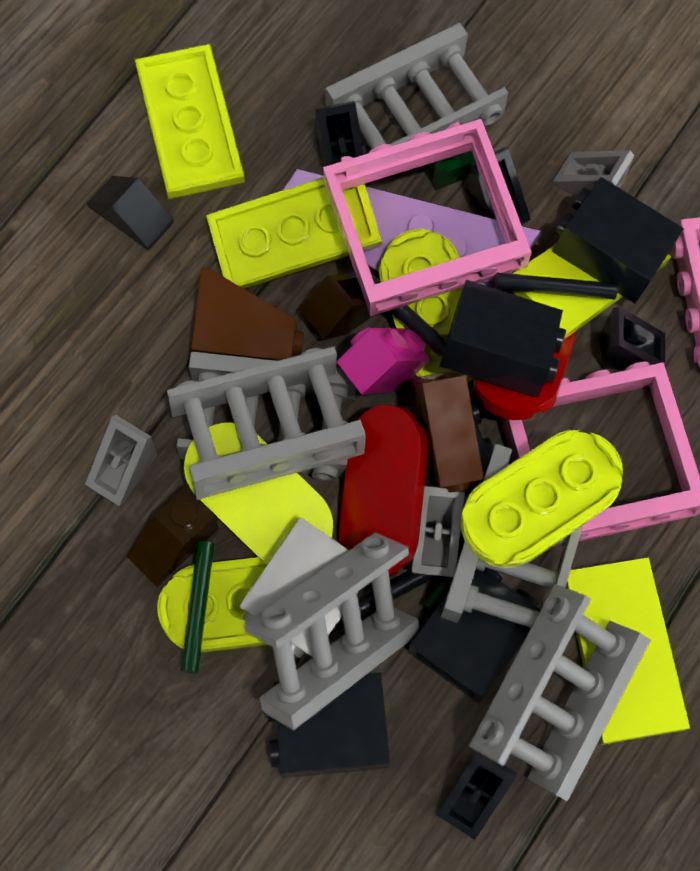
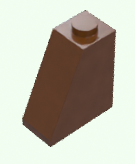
[191,268,304,361]
[410,371,484,492]

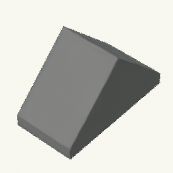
[553,150,634,197]
[85,415,158,506]
[411,486,465,577]

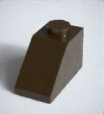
[299,269,381,340]
[127,486,219,588]

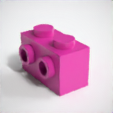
[337,327,431,395]

